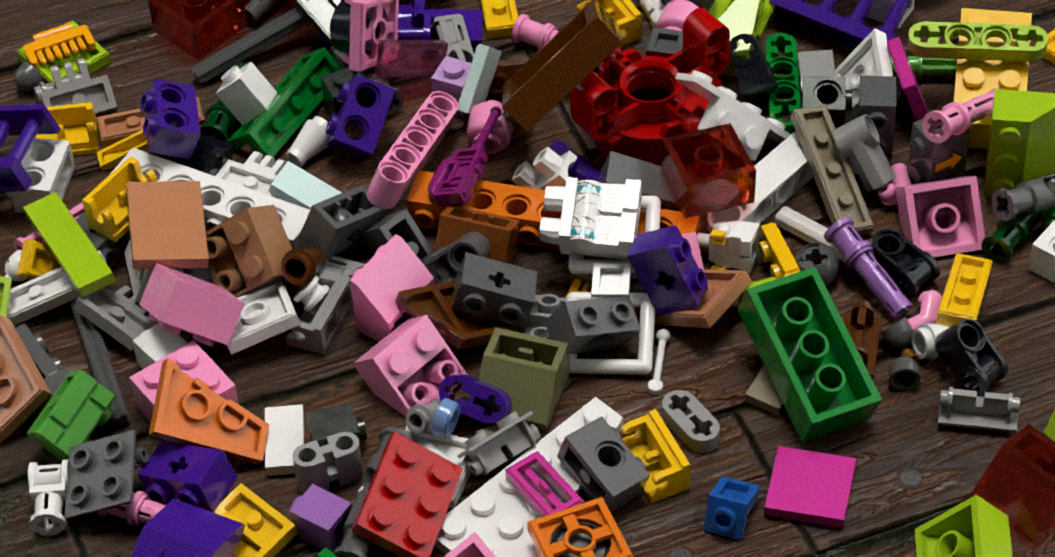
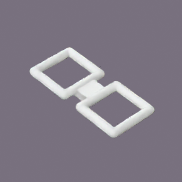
[566,196,661,375]

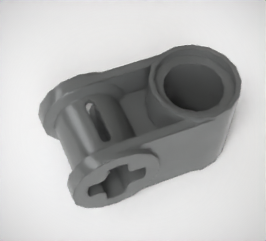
[420,232,490,284]

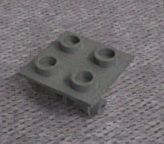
[65,430,149,520]

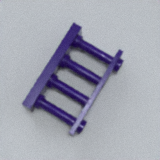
[769,0,911,55]
[0,104,61,192]

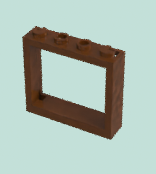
[502,0,623,132]

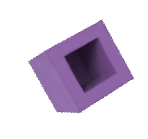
[289,484,352,552]

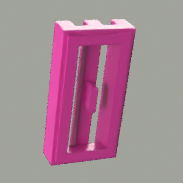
[505,451,584,517]

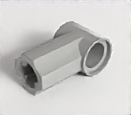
[833,114,896,192]

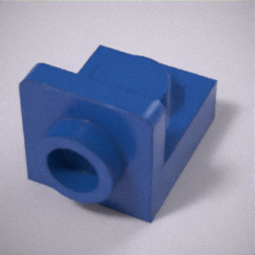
[704,476,760,540]

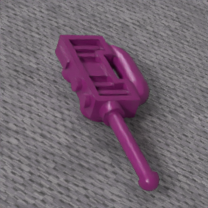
[428,106,502,206]

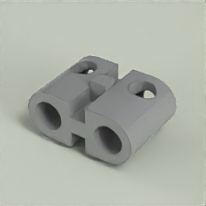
[292,432,364,494]

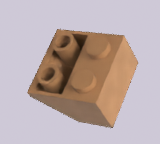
[206,204,293,298]

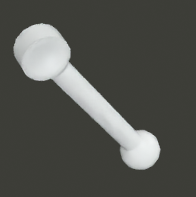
[648,329,671,395]

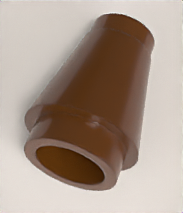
[281,247,324,285]

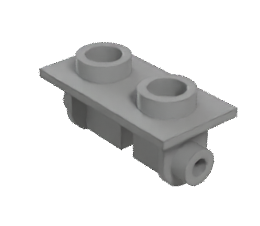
[938,387,1020,433]
[457,411,540,476]

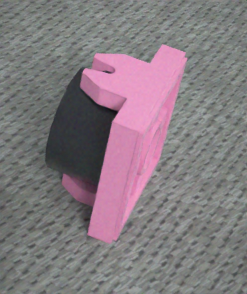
[329,0,399,71]

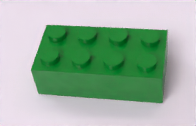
[738,267,882,442]

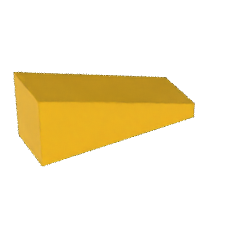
[96,129,150,171]

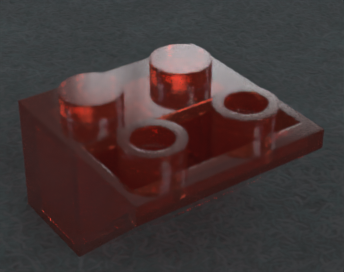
[971,424,1055,543]

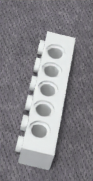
[111,147,310,250]

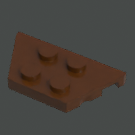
[395,280,527,350]

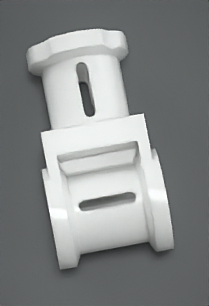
[28,459,69,536]

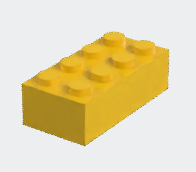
[953,8,1032,149]

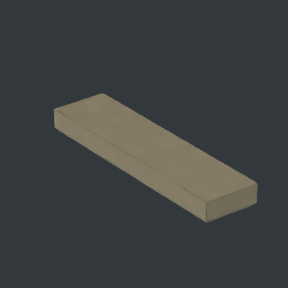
[790,105,875,235]

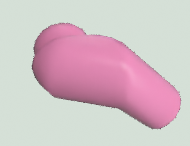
[878,163,912,206]
[907,290,942,330]

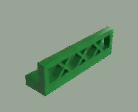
[227,47,342,158]

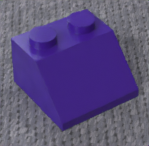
[131,498,246,557]

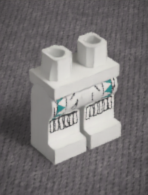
[539,177,642,260]

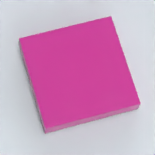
[887,37,929,121]
[764,446,856,529]

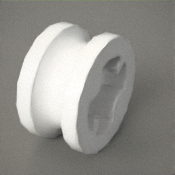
[293,275,330,312]

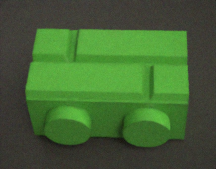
[26,369,116,460]

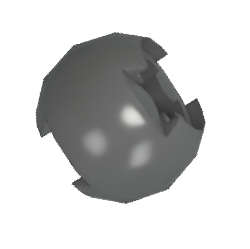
[794,243,840,287]

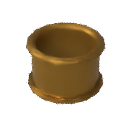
[900,348,920,364]

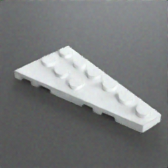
[434,397,623,557]

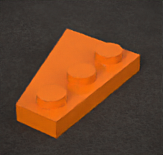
[149,358,269,464]

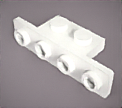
[675,70,791,161]

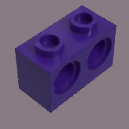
[325,74,395,160]
[140,78,201,160]

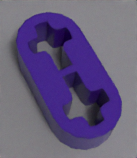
[438,374,512,424]

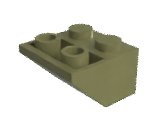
[479,327,570,430]

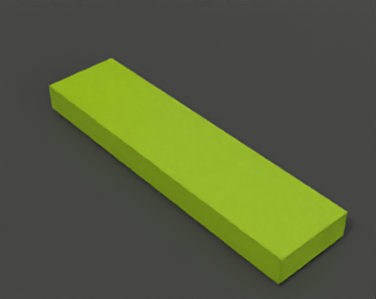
[23,192,116,298]

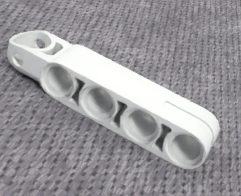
[707,131,813,233]

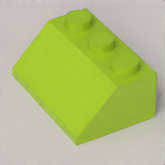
[984,89,1055,198]
[914,495,1013,557]

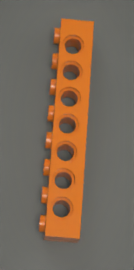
[407,170,700,260]

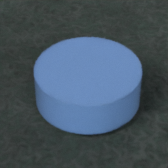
[431,398,461,439]

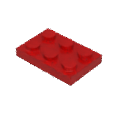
[351,431,463,557]

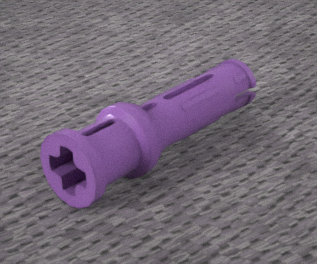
[824,217,913,320]

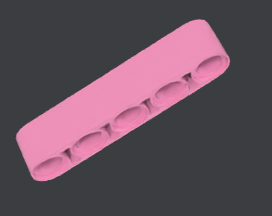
[366,91,459,209]

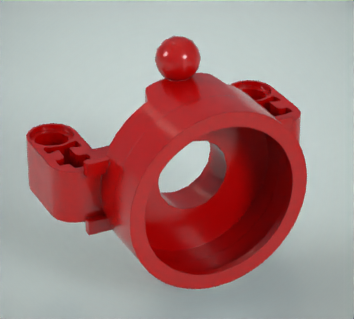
[570,8,730,169]

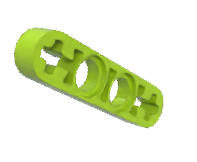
[908,21,1049,62]

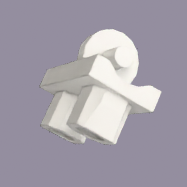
[512,147,577,190]

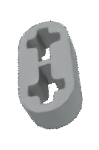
[662,390,720,453]

